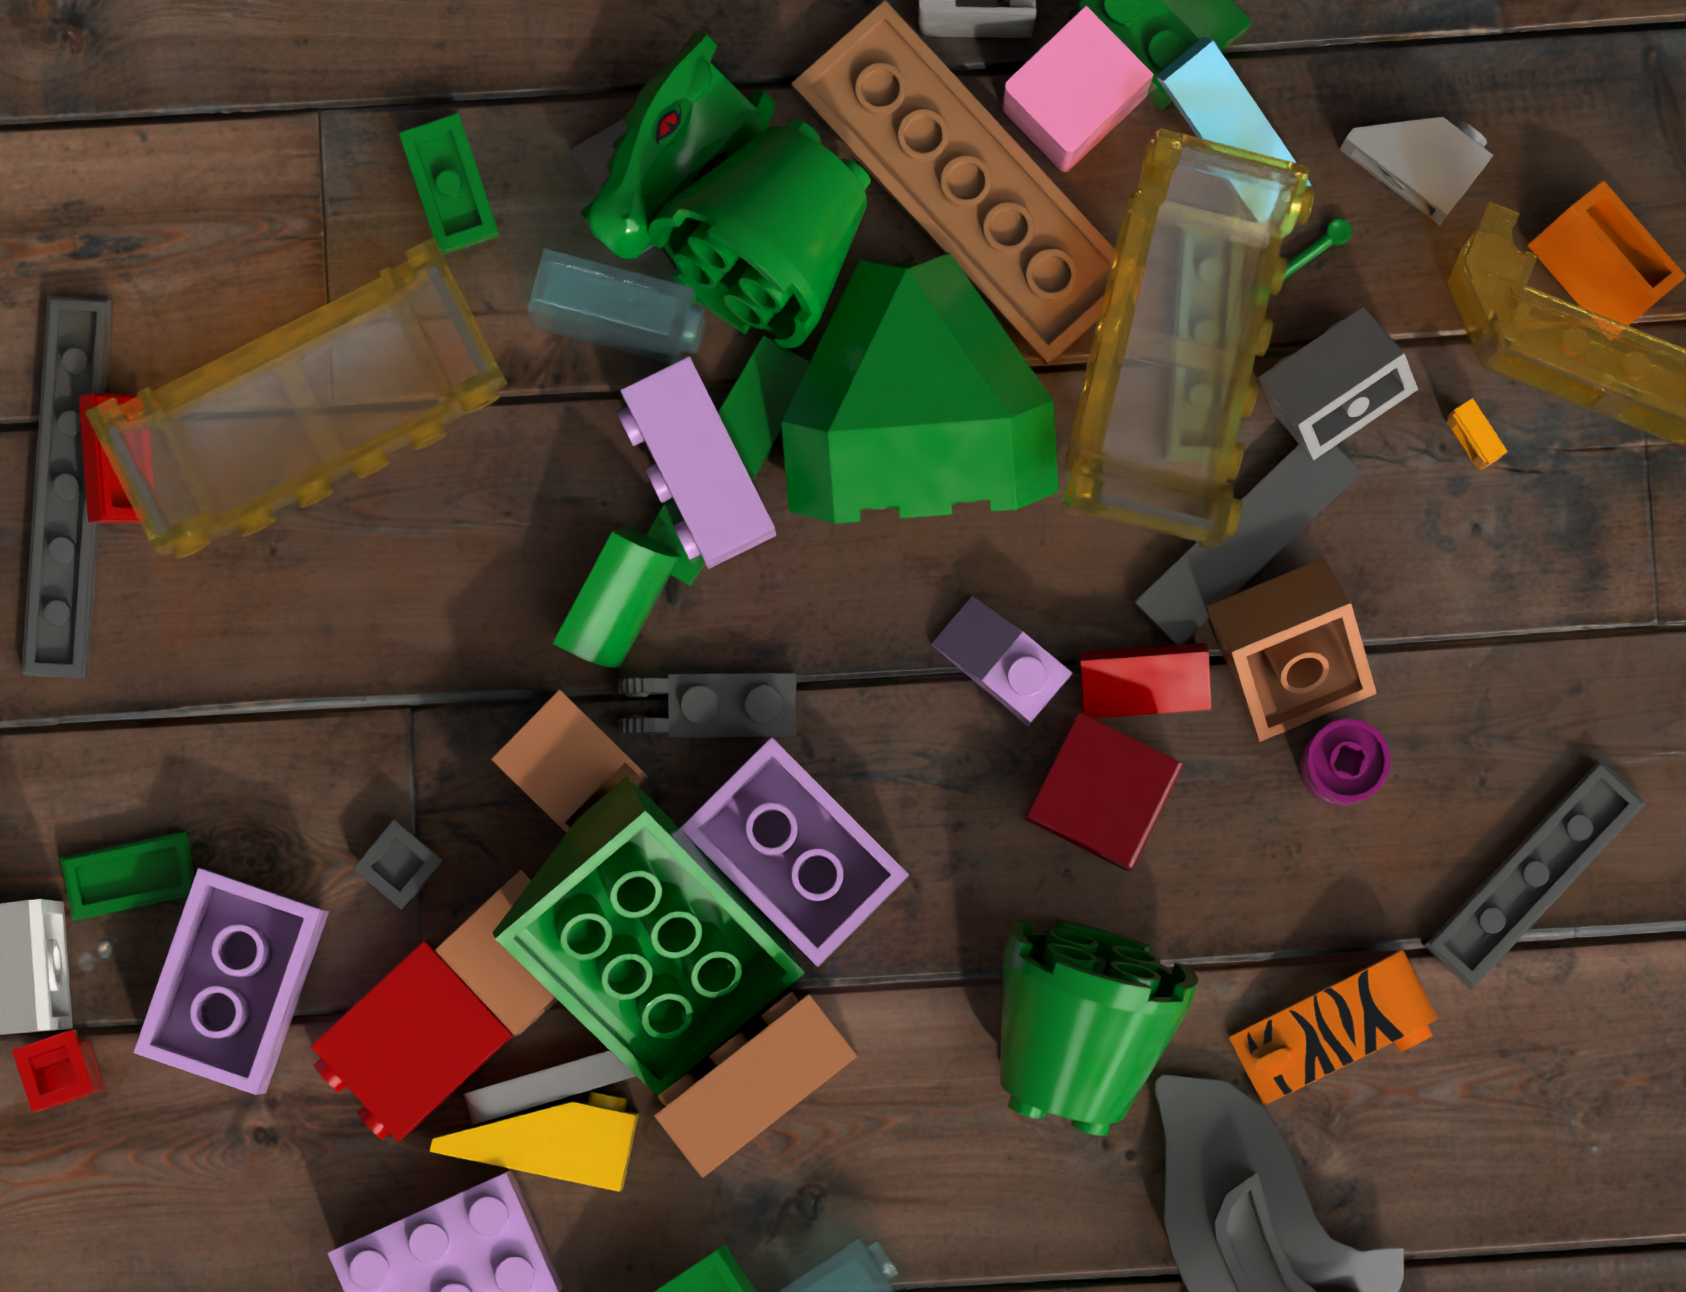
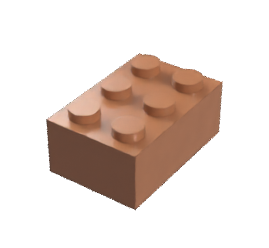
[654,992,858,1178]

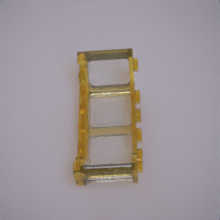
[1061,128,1315,549]
[85,237,508,559]

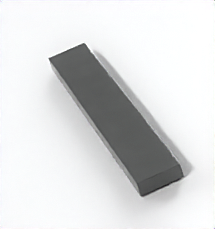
[21,296,114,680]

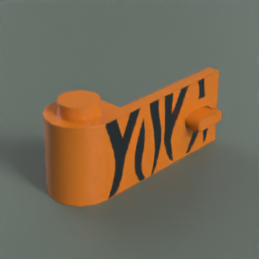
[1229,949,1438,1106]

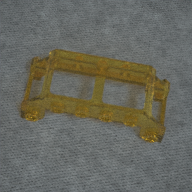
[1446,201,1686,448]

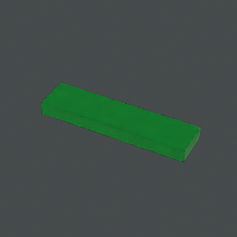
[646,335,810,587]

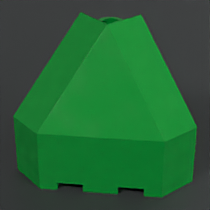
[781,252,1059,524]

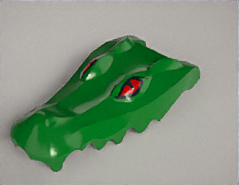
[581,30,775,260]

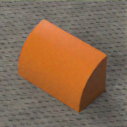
[1527,180,1686,341]

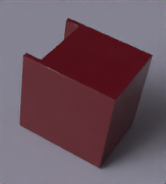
[1024,712,1184,872]

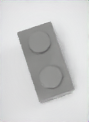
[1258,307,1418,460]

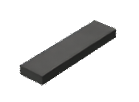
[1133,445,1362,645]
[1423,759,1647,989]

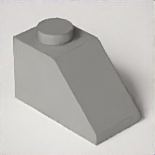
[1339,117,1493,226]

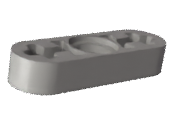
[463,1050,636,1125]

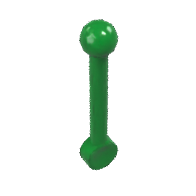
[1241,219,1352,307]

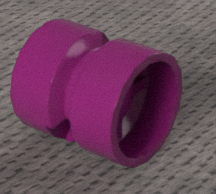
[1299,718,1391,806]

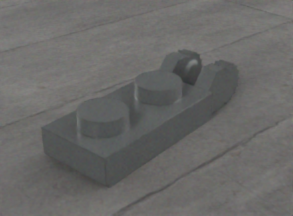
[618,673,797,739]

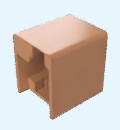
[491,689,648,833]
[435,869,558,1036]

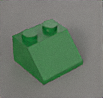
[1075,0,1253,111]

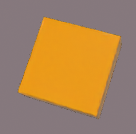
[1446,398,1508,470]

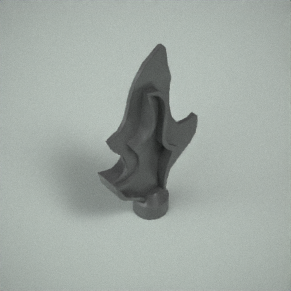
[1154,1075,1404,1292]

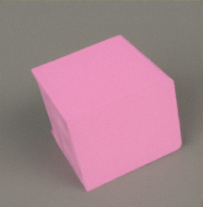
[1002,6,1154,172]

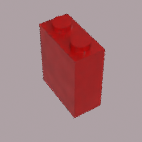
[311,941,515,1142]

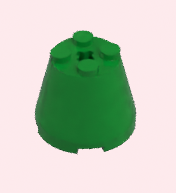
[648,118,871,348]
[1000,919,1198,1136]

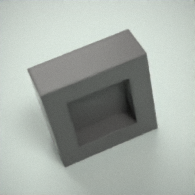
[353,820,445,910]

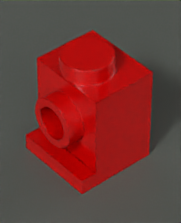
[12,1029,106,1112]

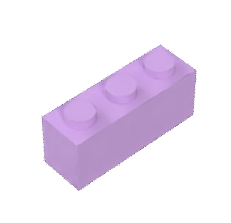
[617,356,776,569]

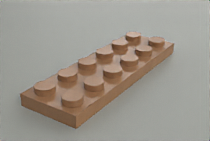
[791,0,1141,366]

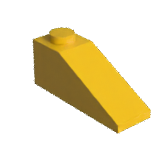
[430,1091,639,1192]

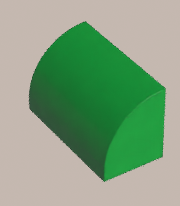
[552,524,681,668]

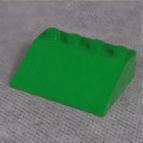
[493,776,805,1096]

